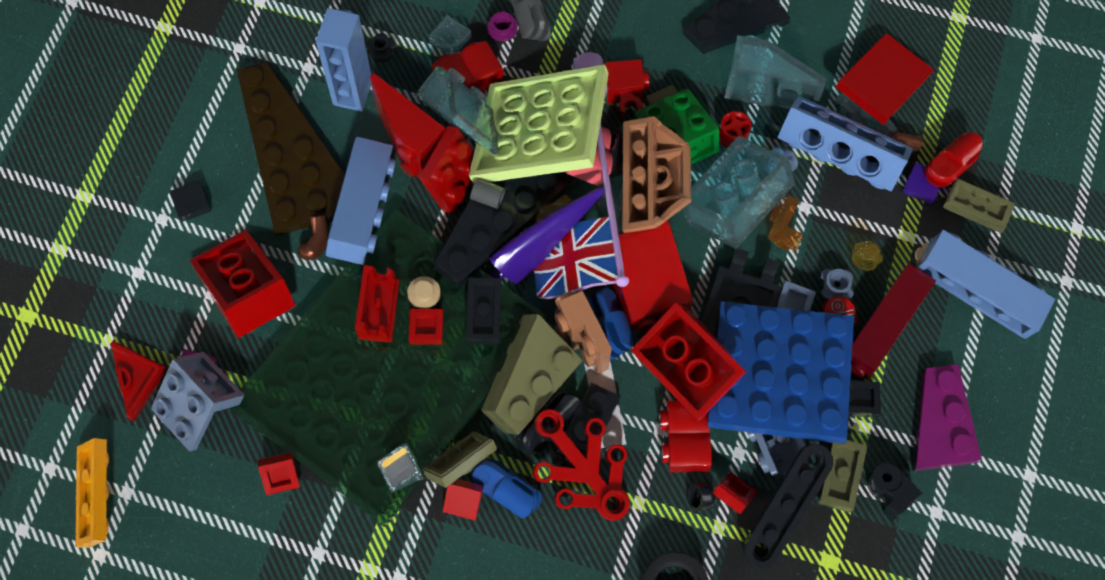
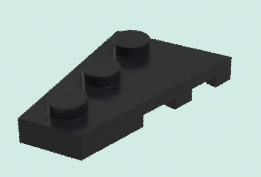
[683,0,790,54]

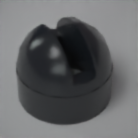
[687,483,717,511]

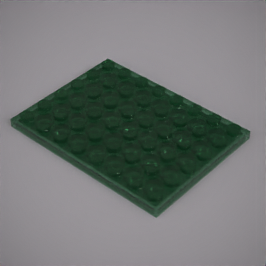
[228,209,549,528]

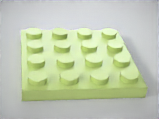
[469,64,609,184]

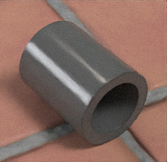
[470,178,505,209]

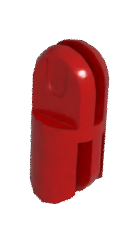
[925,132,983,188]

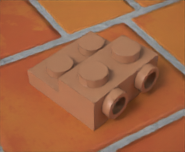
[554,291,612,375]

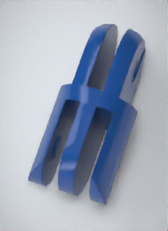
[589,287,637,360]
[471,459,543,518]

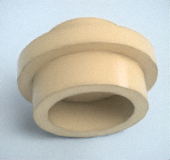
[407,277,441,309]

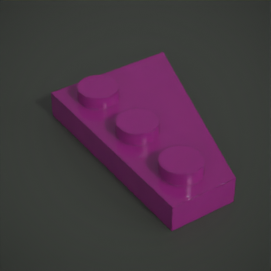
[913,364,982,471]

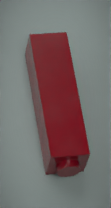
[851,263,936,381]

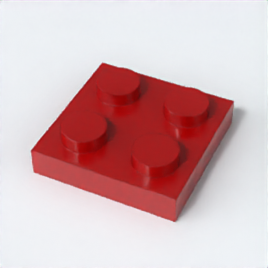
[419,125,474,215]

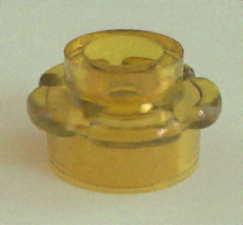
[852,241,883,271]

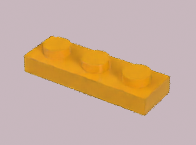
[75,438,109,548]

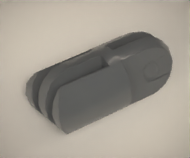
[511,0,551,41]

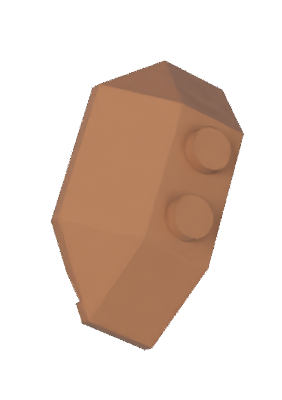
[622,116,692,233]

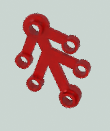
[532,409,630,521]

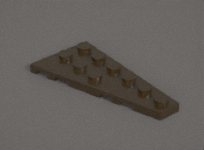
[236,62,345,236]

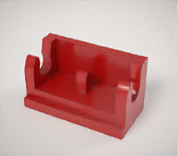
[355,265,400,343]

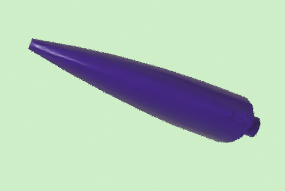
[488,187,605,284]

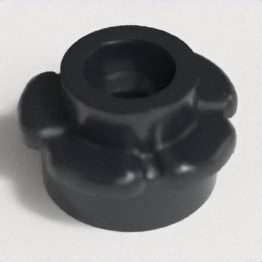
[366,33,396,62]

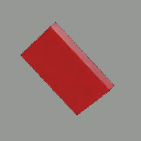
[835,33,934,125]

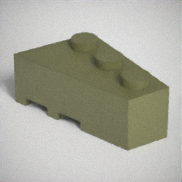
[481,314,583,435]

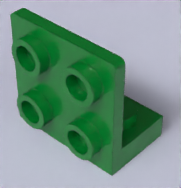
[635,89,719,165]

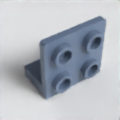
[151,352,244,452]

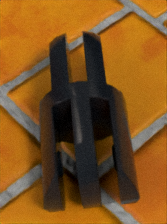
[516,388,580,454]

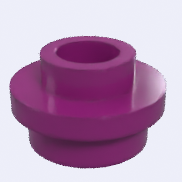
[488,12,518,42]

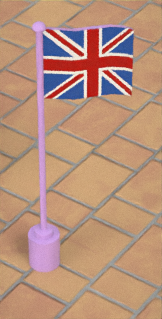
[534,52,629,299]

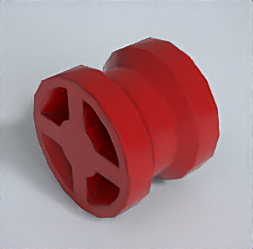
[719,111,752,150]

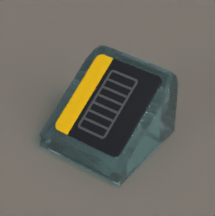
[377,443,423,493]

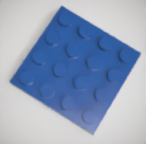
[708,302,854,444]

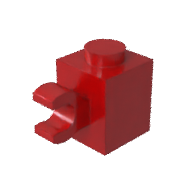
[605,60,650,118]

